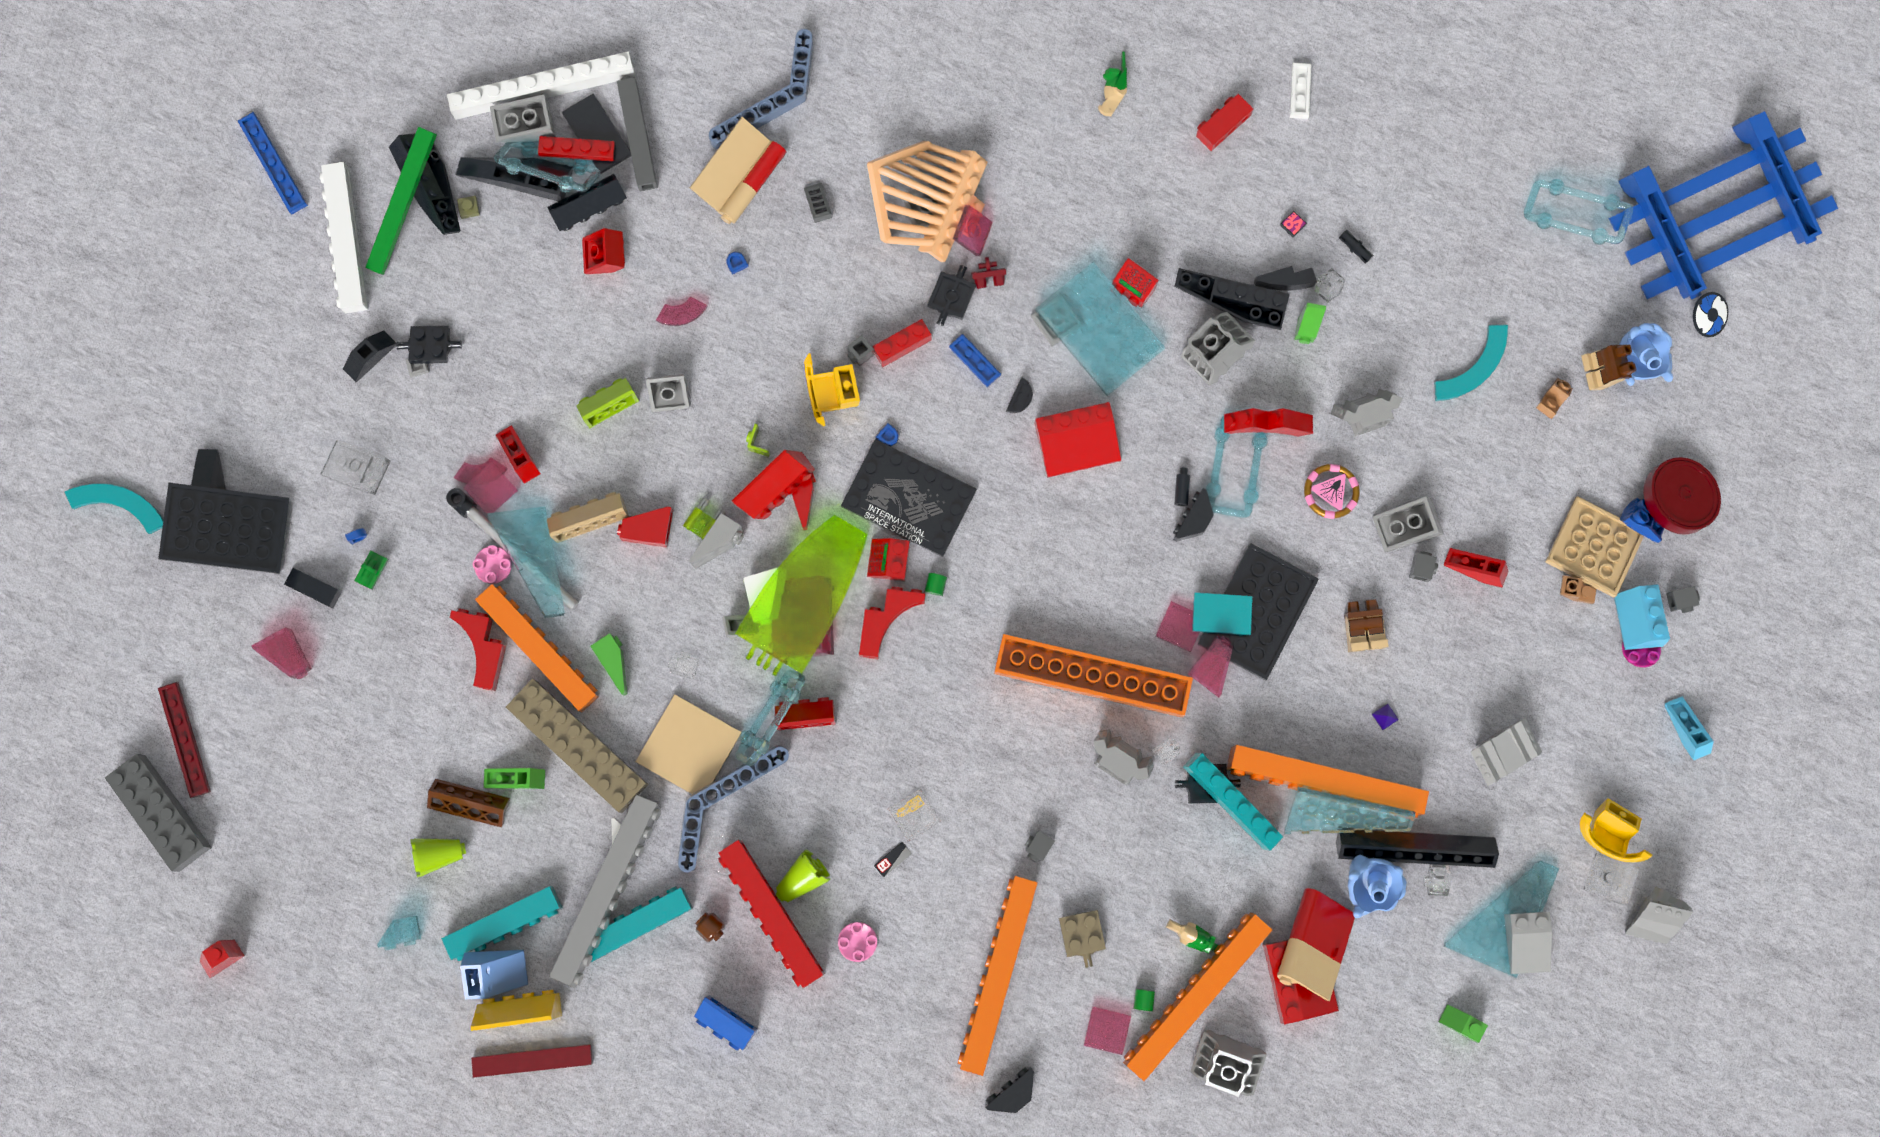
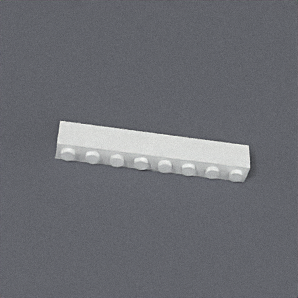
[320,162,368,314]

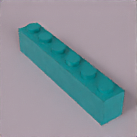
[1183,753,1283,851]
[441,886,563,962]
[591,886,693,963]

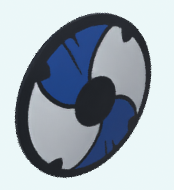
[1693,292,1729,337]

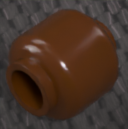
[695,912,725,942]

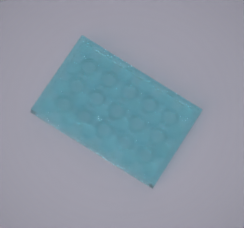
[1035,262,1165,396]

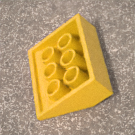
[471,989,562,1031]

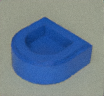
[726,252,749,275]
[876,423,899,446]
[345,528,367,545]

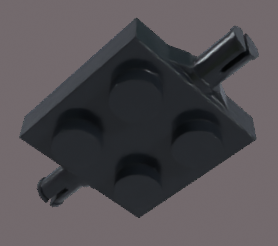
[927,265,976,326]
[396,326,462,364]
[1175,764,1241,804]

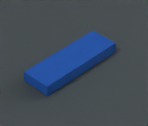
[949,334,1001,388]

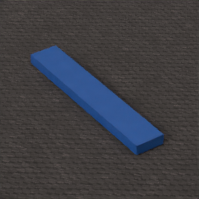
[238,112,308,215]

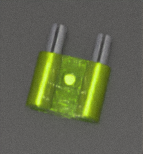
[683,498,725,540]

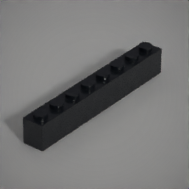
[1336,828,1499,868]

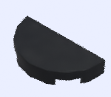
[1006,377,1033,413]

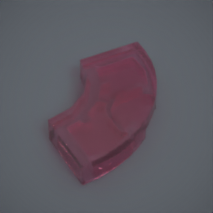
[656,296,708,326]
[453,458,507,485]

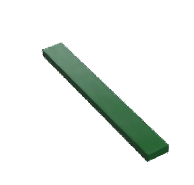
[365,127,437,275]

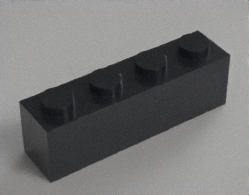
[547,174,627,231]

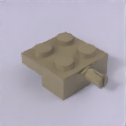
[1059,910,1106,968]

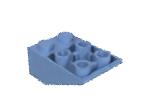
[460,950,528,999]

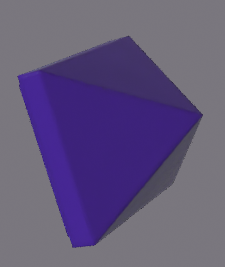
[1372,704,1399,730]

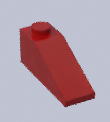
[496,425,541,484]
[792,472,816,531]
[1444,548,1509,588]

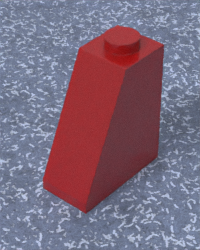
[617,506,674,547]
[200,939,245,978]

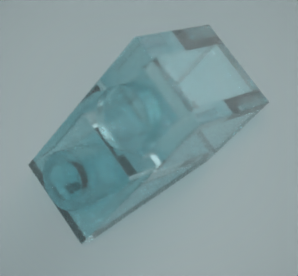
[377,916,421,951]

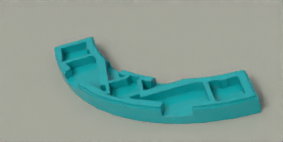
[1434,325,1508,401]
[65,484,163,534]

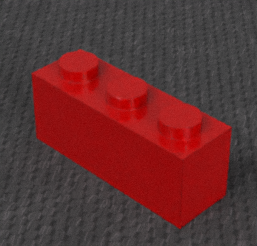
[1196,94,1254,151]
[873,319,932,368]

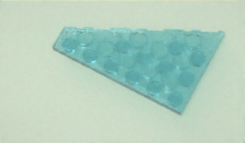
[1444,861,1559,978]

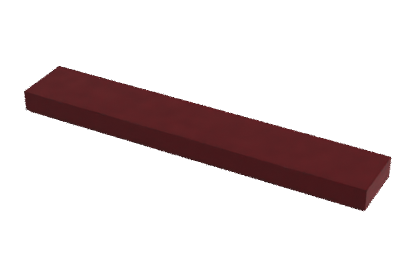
[158,682,211,798]
[471,1044,593,1078]

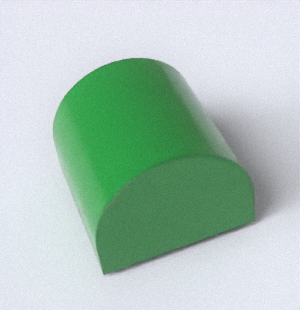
[924,573,947,597]
[1133,989,1155,1012]

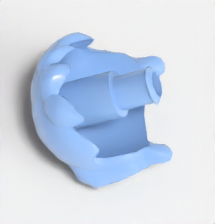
[1619,323,1673,386]
[1348,855,1407,918]

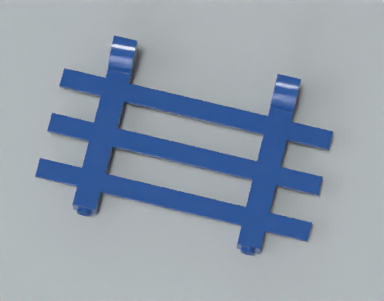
[1608,111,1839,300]

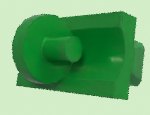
[354,550,389,590]

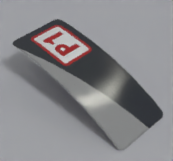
[874,842,912,877]

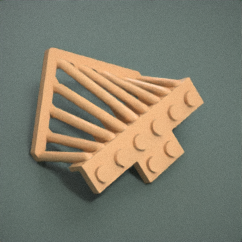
[867,141,988,262]

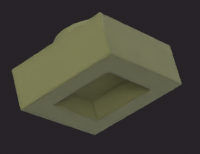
[457,196,480,219]

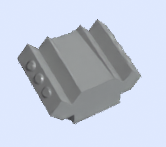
[1181,312,1255,385]
[1330,389,1403,437]
[1471,718,1542,786]
[1093,729,1154,785]
[1625,886,1693,944]
[1190,1030,1267,1096]

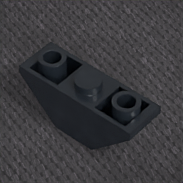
[343,330,397,383]
[1173,488,1214,542]
[985,1067,1034,1113]

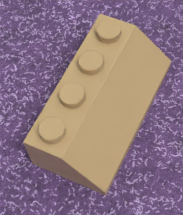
[547,492,629,543]

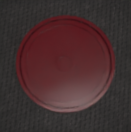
[1643,457,1721,535]

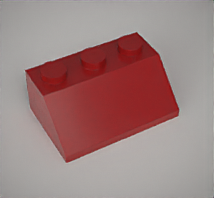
[775,697,836,731]

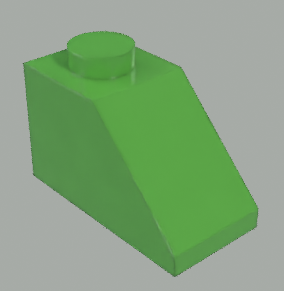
[1438,1004,1488,1043]

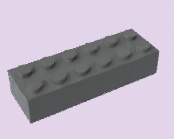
[105,754,212,872]

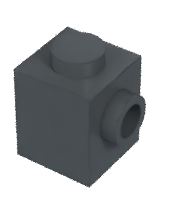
[847,335,874,366]
[1409,551,1438,582]
[1666,586,1700,613]
[1025,830,1055,862]

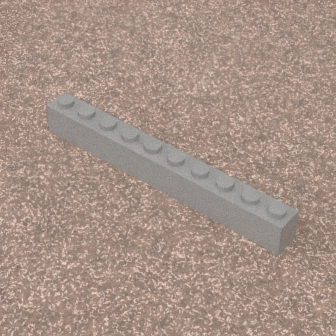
[549,795,661,988]

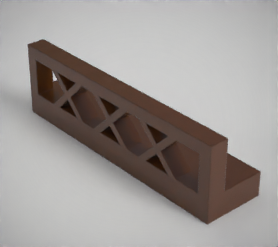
[427,779,510,828]

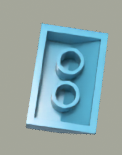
[1614,585,1670,650]

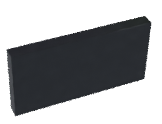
[562,93,631,174]

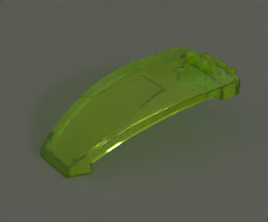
[735,515,868,676]

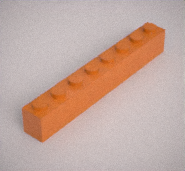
[475,584,599,713]

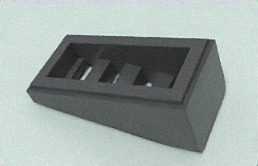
[804,183,832,223]

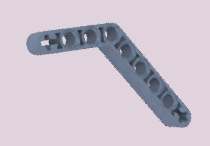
[709,29,813,149]
[678,745,789,873]

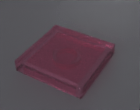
[953,205,993,256]
[463,462,518,516]
[1155,601,1200,652]
[1084,1006,1131,1055]

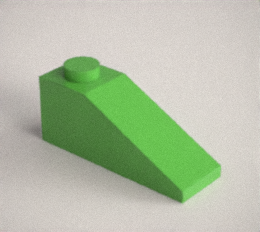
[1294,303,1326,344]
[591,633,627,696]
[484,768,545,789]

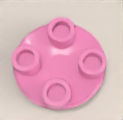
[473,545,512,584]
[838,922,877,962]

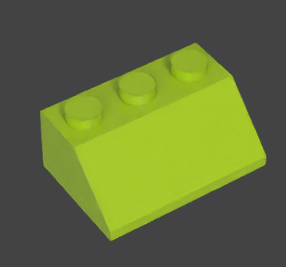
[576,378,639,429]

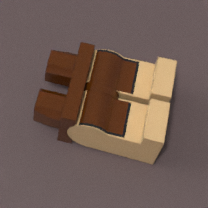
[1581,345,1636,390]
[1344,599,1389,653]

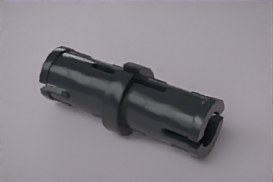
[1339,230,1374,264]

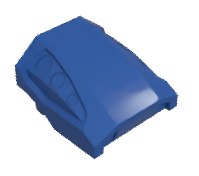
[1620,497,1664,543]

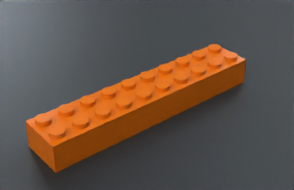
[994,634,1193,718]
[1227,745,1429,818]

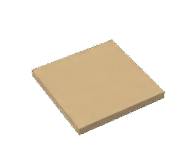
[1545,496,1644,598]
[635,694,742,794]

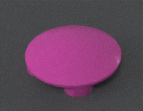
[1622,642,1661,668]

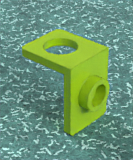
[746,423,770,457]

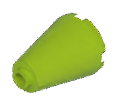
[410,838,466,877]
[776,850,830,902]

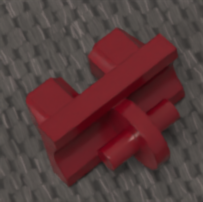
[971,257,1007,289]

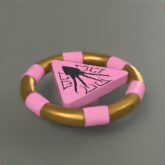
[1304,464,1360,519]

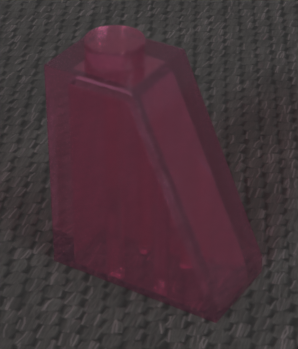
[251,627,312,679]
[1188,635,1233,698]

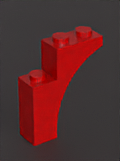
[1224,408,1313,437]
[859,586,925,659]
[450,608,506,691]

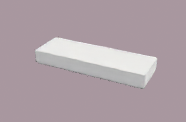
[1289,63,1311,119]

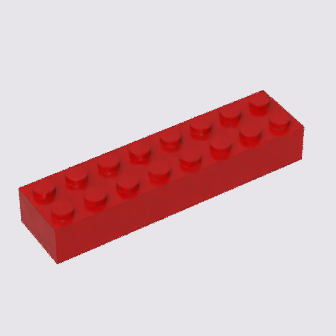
[718,840,825,988]

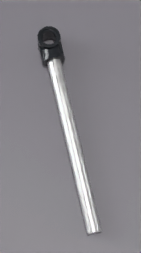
[446,488,579,611]

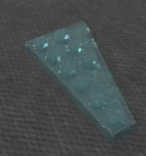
[487,507,565,618]
[1284,787,1415,834]

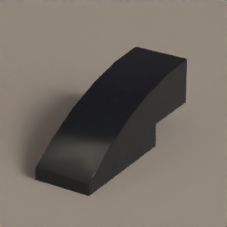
[1254,266,1317,291]
[284,568,342,609]

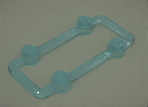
[494,141,600,192]
[1524,179,1633,245]
[1205,416,1268,518]
[736,670,806,766]

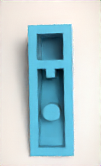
[1664,696,1714,760]

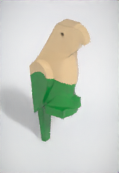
[1098,52,1127,117]
[1166,919,1218,954]

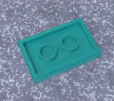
[1192,592,1252,635]

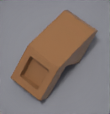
[1536,378,1573,419]
[1560,575,1596,604]

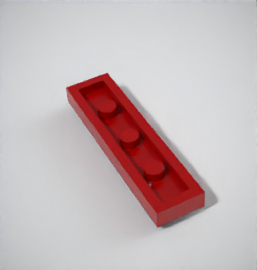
[538,136,615,161]

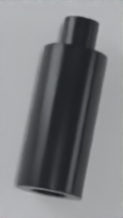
[1174,467,1190,506]

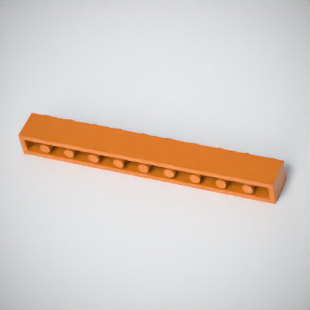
[957,876,1038,1076]
[1123,912,1272,1081]

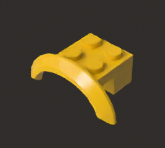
[804,353,860,427]
[1580,798,1653,863]

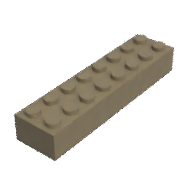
[506,679,649,813]

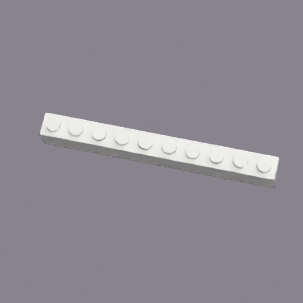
[447,51,636,120]

